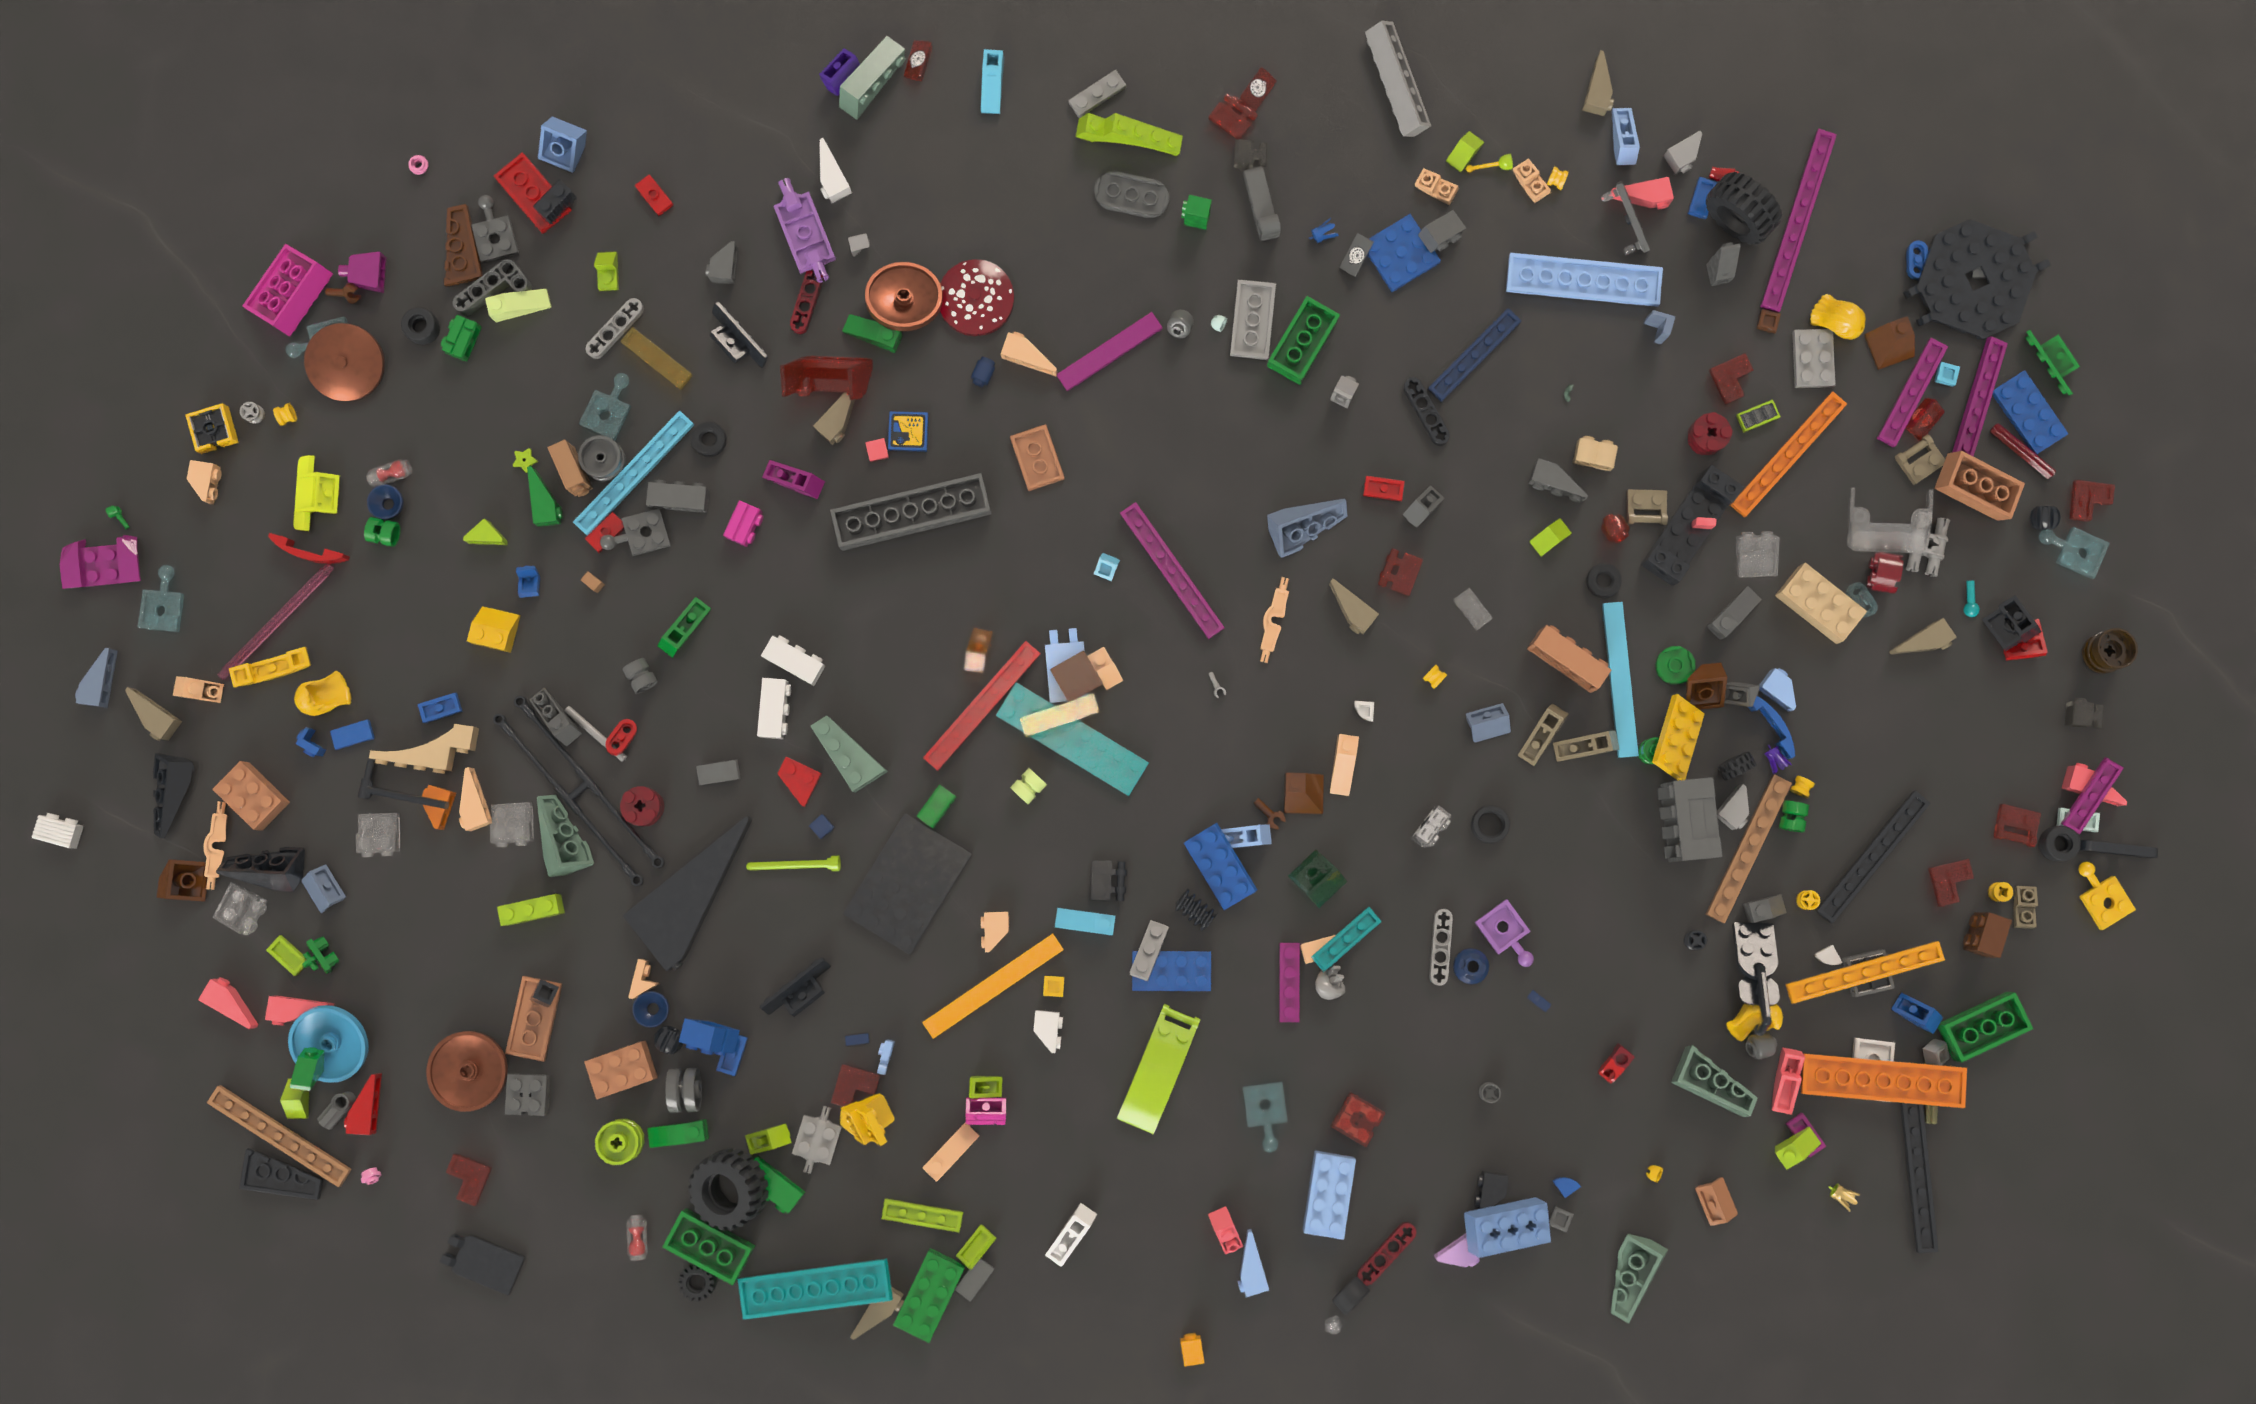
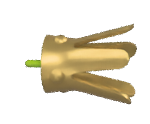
[1829,1183,1860,1212]

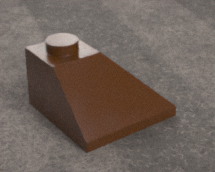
[1864,316,1915,370]
[1685,662,1727,710]
[1284,773,1324,814]
[156,859,208,902]

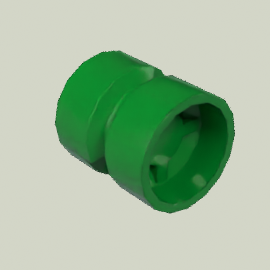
[364,517,401,547]
[1638,737,1659,764]
[1779,800,1809,833]

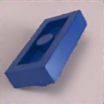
[418,693,463,723]
[716,1035,748,1076]

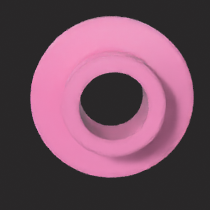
[409,155,428,175]
[361,1168,381,1185]

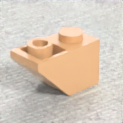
[187,460,222,505]
[173,676,224,703]
[981,912,1009,952]

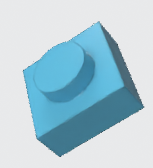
[1934,362,1960,387]

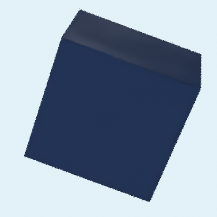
[809,814,835,839]

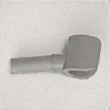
[1209,672,1226,698]

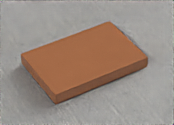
[1010,424,1065,491]

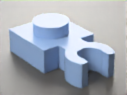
[877,1039,895,1075]

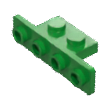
[2025,330,2080,396]

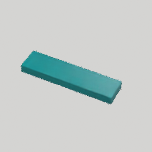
[1311,907,1382,972]

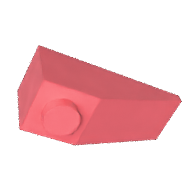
[1609,177,1674,209]
[2061,763,2127,806]
[198,977,259,1029]
[265,995,334,1026]

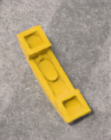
[229,647,311,687]

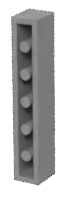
[1365,21,1431,137]

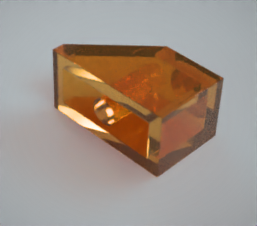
[964,628,993,673]

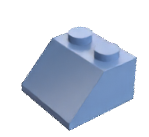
[538,117,587,173]

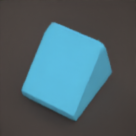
[1094,553,1120,581]

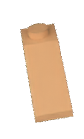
[1001,332,1057,376]
[1330,734,1359,796]
[459,767,493,831]
[923,1123,980,1182]

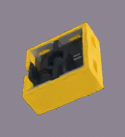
[186,403,239,454]

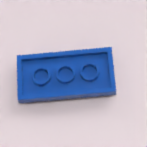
[1992,370,2068,454]
[1184,823,1257,910]
[1132,951,1211,991]

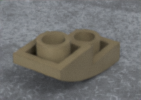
[2013,886,2038,929]

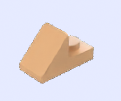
[1087,647,1123,690]
[628,959,660,999]

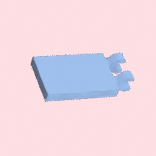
[1045,628,1089,703]

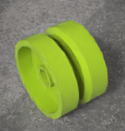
[595,1119,645,1165]

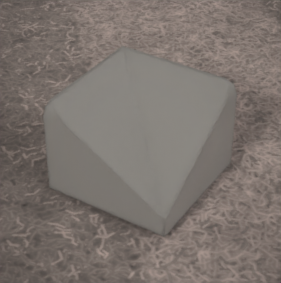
[848,233,870,257]
[1923,1039,1949,1066]

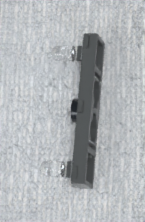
[1601,181,1650,254]

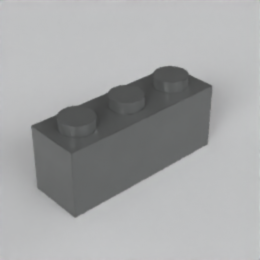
[646,480,710,513]

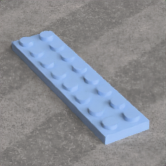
[1506,253,1663,307]

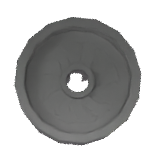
[578,435,627,482]
[666,1068,702,1113]

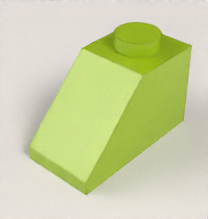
[745,1124,791,1155]
[1775,1126,1821,1170]

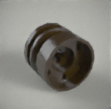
[2082,628,2138,674]

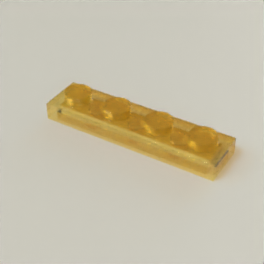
[620,327,693,390]
[1019,693,1100,737]

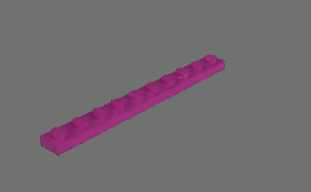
[1760,129,1837,313]

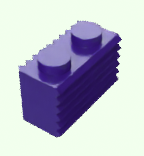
[819,48,860,96]

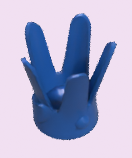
[1309,218,1339,243]

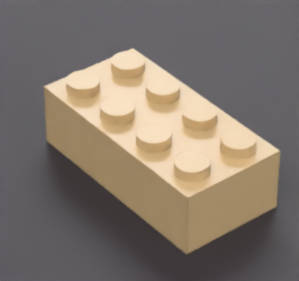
[1775,563,1867,644]

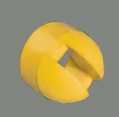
[1646,1165,1663,1183]

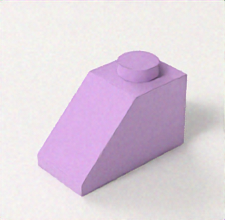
[1434,1233,1480,1267]

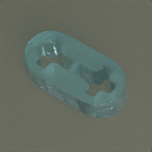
[1846,582,1878,617]

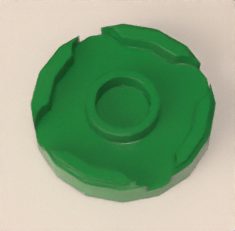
[1656,646,1696,685]

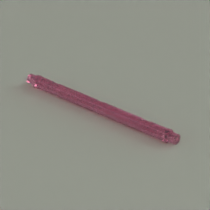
[217,563,334,680]

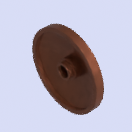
[865,262,942,331]
[304,323,385,401]
[426,1031,508,1112]

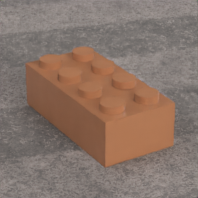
[1934,451,2025,521]
[1527,625,1612,693]

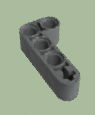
[1243,166,1281,241]
[453,259,532,316]

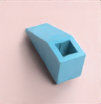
[981,49,1004,114]

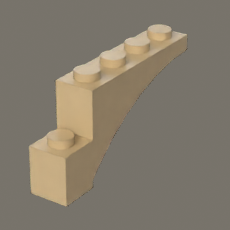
[369,724,479,774]

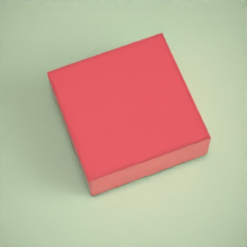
[865,438,889,462]
[1692,517,1716,529]

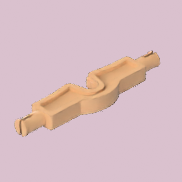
[1260,577,1289,663]
[204,801,228,890]

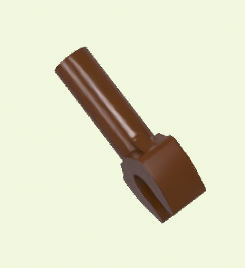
[325,283,362,304]
[1253,798,1286,830]

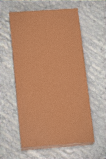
[505,976,562,1062]

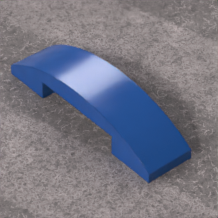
[1748,696,1795,759]

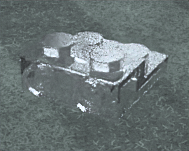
[1736,531,1780,577]
[490,802,534,847]
[356,813,400,857]
[212,882,268,936]

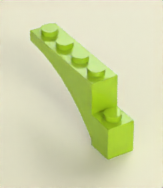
[1076,113,1183,156]

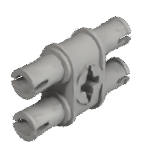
[1906,513,1950,577]

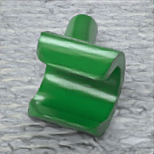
[105,506,130,529]

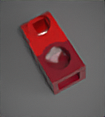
[1598,1043,1635,1083]

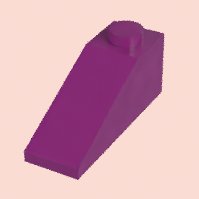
[762,460,825,499]

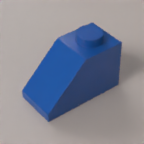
[1891,993,1943,1034]

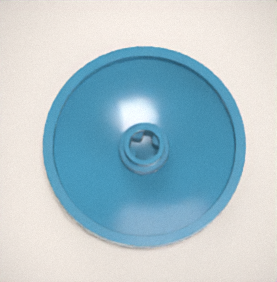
[288,1005,368,1083]

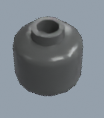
[1167,309,1194,339]
[1745,1032,1777,1060]

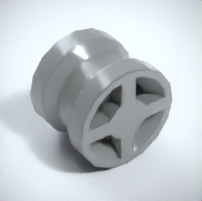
[240,402,265,424]

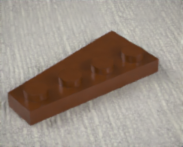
[444,204,483,287]

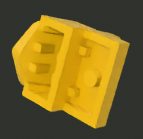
[840,1094,894,1146]

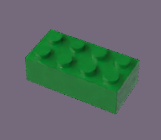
[1267,296,1340,385]
[1937,992,2033,1062]
[662,1208,756,1285]
[893,1248,965,1343]

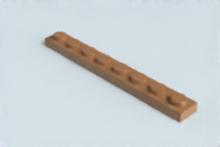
[1706,774,1792,923]
[207,1085,352,1187]

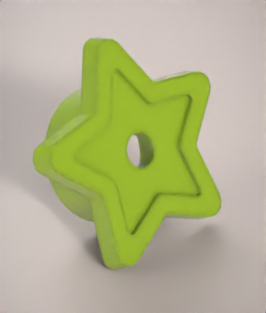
[513,448,538,473]

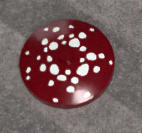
[940,259,1014,336]

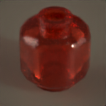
[1601,514,1630,543]

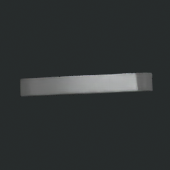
[586,298,644,359]
[1429,909,1453,986]

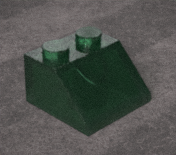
[1288,850,1347,908]

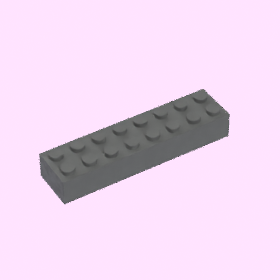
[830,473,992,551]

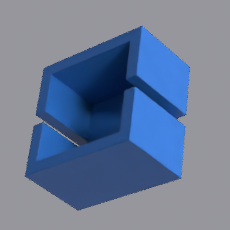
[679,1018,740,1056]

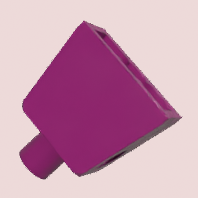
[338,252,387,293]

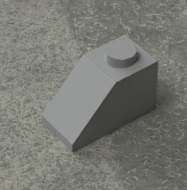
[1663,131,1702,175]
[1330,376,1359,408]
[1717,784,1749,830]

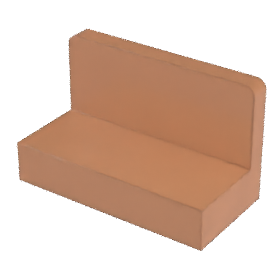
[1695,1177,1738,1226]

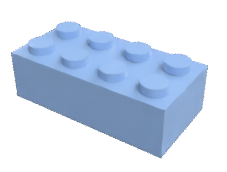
[1302,1151,1356,1240]

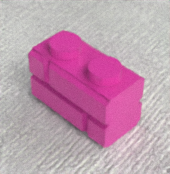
[723,500,764,547]
[965,1098,1006,1125]

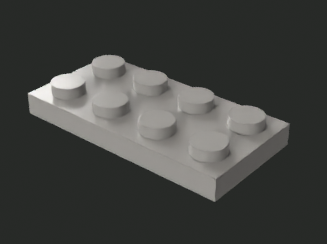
[1230,280,1276,360]

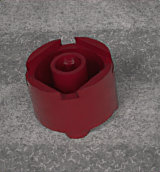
[1688,412,1733,455]
[1866,551,1903,594]
[620,786,664,827]

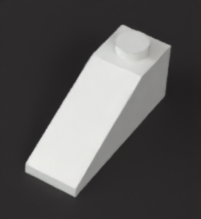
[820,138,852,203]
[1045,1203,1097,1267]

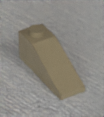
[1582,50,1614,116]
[813,384,857,445]
[1329,578,1379,634]
[1889,618,1957,655]
[125,687,182,741]
[1518,703,1569,766]
[1553,731,1620,762]
[850,1287,904,1340]

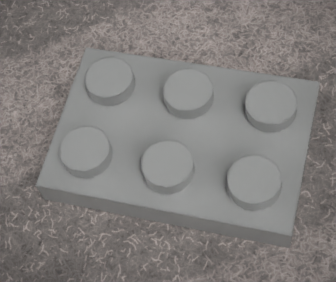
[1792,329,1835,388]

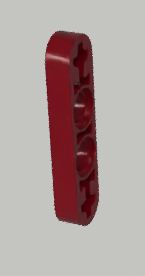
[790,269,824,334]
[1357,1222,1416,1286]

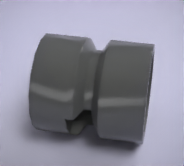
[622,658,658,694]

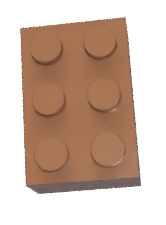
[212,761,290,831]
[584,1040,658,1100]

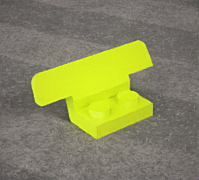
[293,455,340,531]

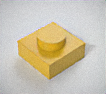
[1043,976,1064,997]

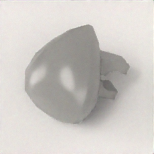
[1315,966,1346,1000]

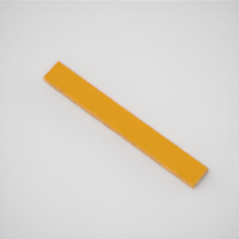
[922,934,1064,1039]
[1785,941,1945,1004]

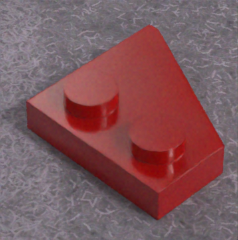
[2003,619,2048,660]
[778,757,822,807]

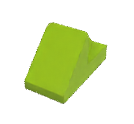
[594,252,619,291]

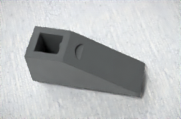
[1706,243,1741,286]
[1528,458,1588,503]
[530,688,582,746]

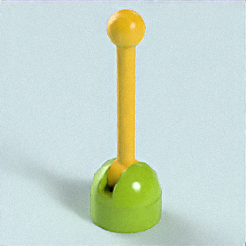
[1466,154,1513,173]

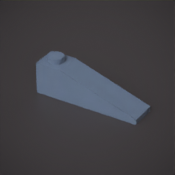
[1267,499,1347,558]

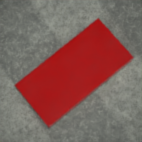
[494,152,572,234]

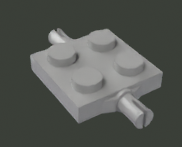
[792,1106,842,1174]

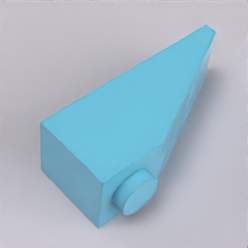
[1055,908,1116,935]

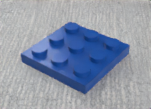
[1368,214,1441,292]

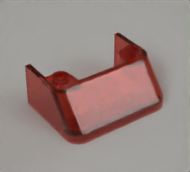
[780,356,873,400]

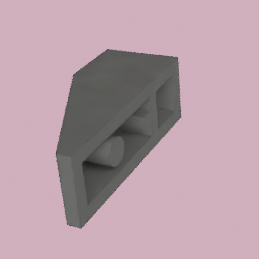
[1706,586,1762,640]

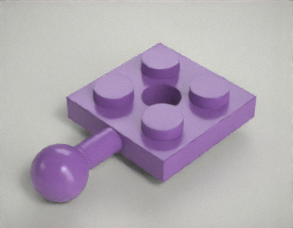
[1474,899,1534,967]

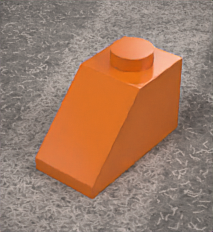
[422,785,456,830]

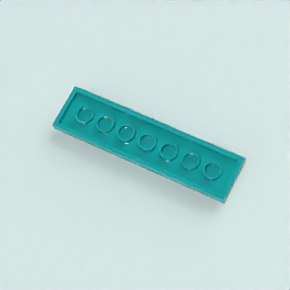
[996,682,1149,796]
[738,1259,893,1320]

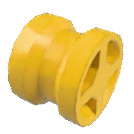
[1547,166,1569,190]
[273,403,297,426]
[1423,665,1447,689]
[1790,776,1815,798]
[1988,882,2013,902]
[1796,890,1820,910]

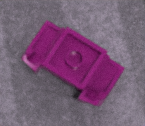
[60,535,141,589]

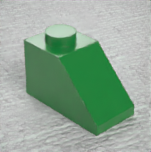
[290,1047,325,1091]

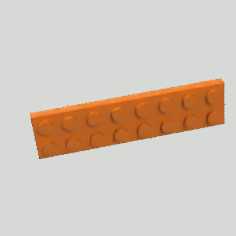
[1801,1054,1967,1108]

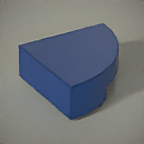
[1553,1178,1581,1198]

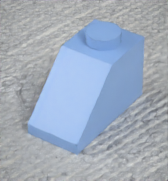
[1759,668,1796,712]

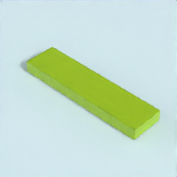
[881,1198,963,1233]

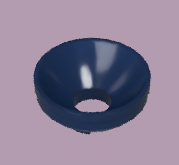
[367,484,404,520]
[1453,948,1489,984]
[632,991,669,1028]

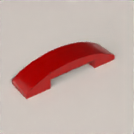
[268,533,350,564]

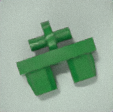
[302,937,339,974]

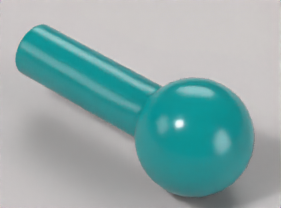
[1963,580,1980,617]

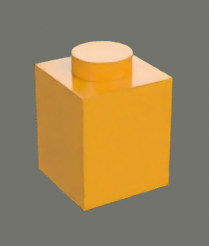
[1180,1333,1204,1366]

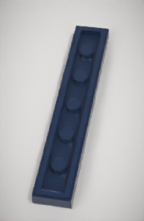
[1428,308,1522,402]

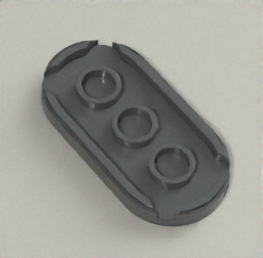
[1094,171,1169,218]

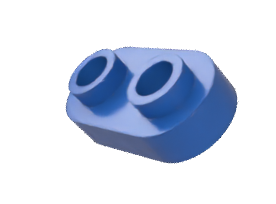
[1907,240,1928,280]

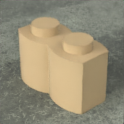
[1573,436,1618,471]

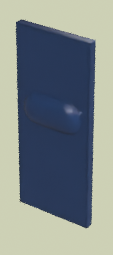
[1527,990,1551,1012]
[845,1033,869,1046]

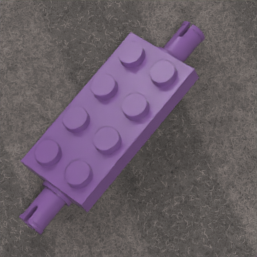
[773,178,836,283]

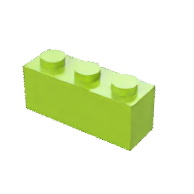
[497,894,565,926]

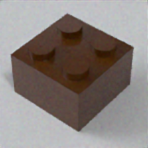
[1963,912,2012,958]

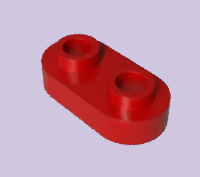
[605,719,637,755]

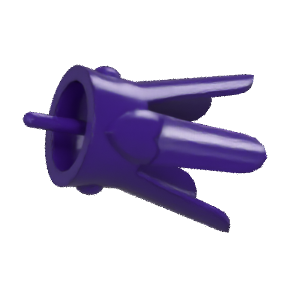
[1764,745,1792,774]

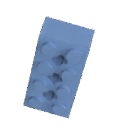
[1464,1197,1551,1258]

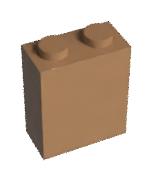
[547,440,593,497]

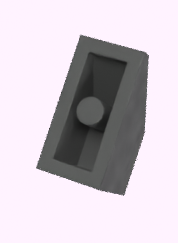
[706,241,738,284]
[1403,485,1445,528]
[1743,894,1787,923]

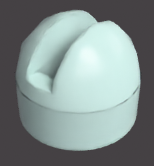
[1211,315,1227,332]

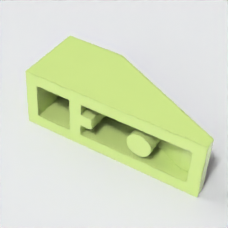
[485,289,552,322]

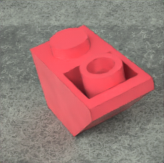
[1208,1206,1244,1255]

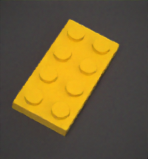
[1652,694,1705,781]

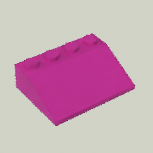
[242,244,333,337]

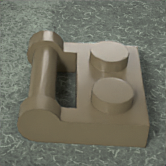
[1895,435,1945,485]
[1627,489,1668,525]

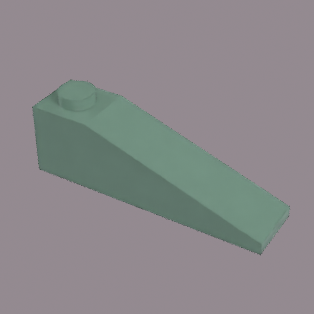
[537,795,594,877]
[1611,1234,1668,1323]

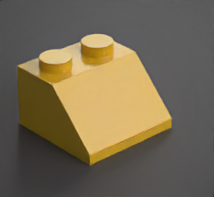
[467,606,521,653]

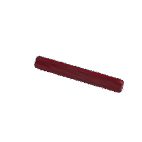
[1990,423,2056,479]

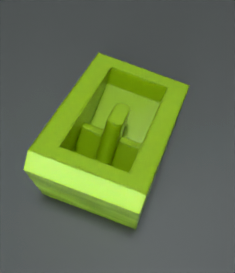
[1446,131,1484,172]
[1529,518,1572,556]
[463,519,508,545]
[969,1076,1002,1098]
[280,1078,309,1119]

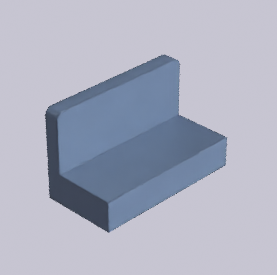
[1644,310,1675,344]
[1466,703,1511,742]
[302,864,346,913]

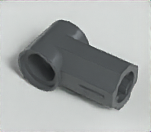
[317,1091,356,1130]

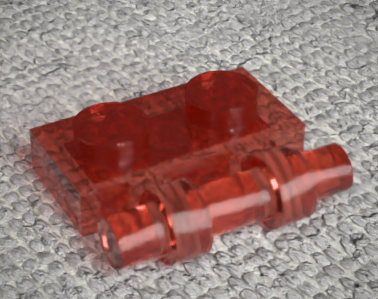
[1209,93,1258,140]
[1378,548,1423,596]

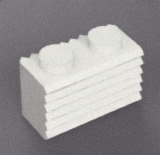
[32,813,84,849]

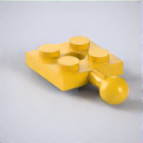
[2078,861,2136,930]

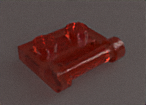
[1994,804,2041,847]

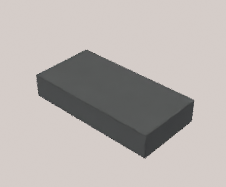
[955,1258,995,1302]

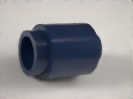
[970,357,995,387]

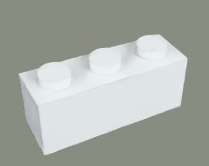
[761,635,825,686]
[757,678,791,739]

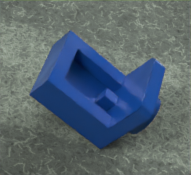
[516,566,540,598]
[295,727,326,757]

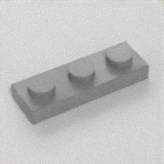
[1069,70,1126,118]
[1130,920,1169,981]

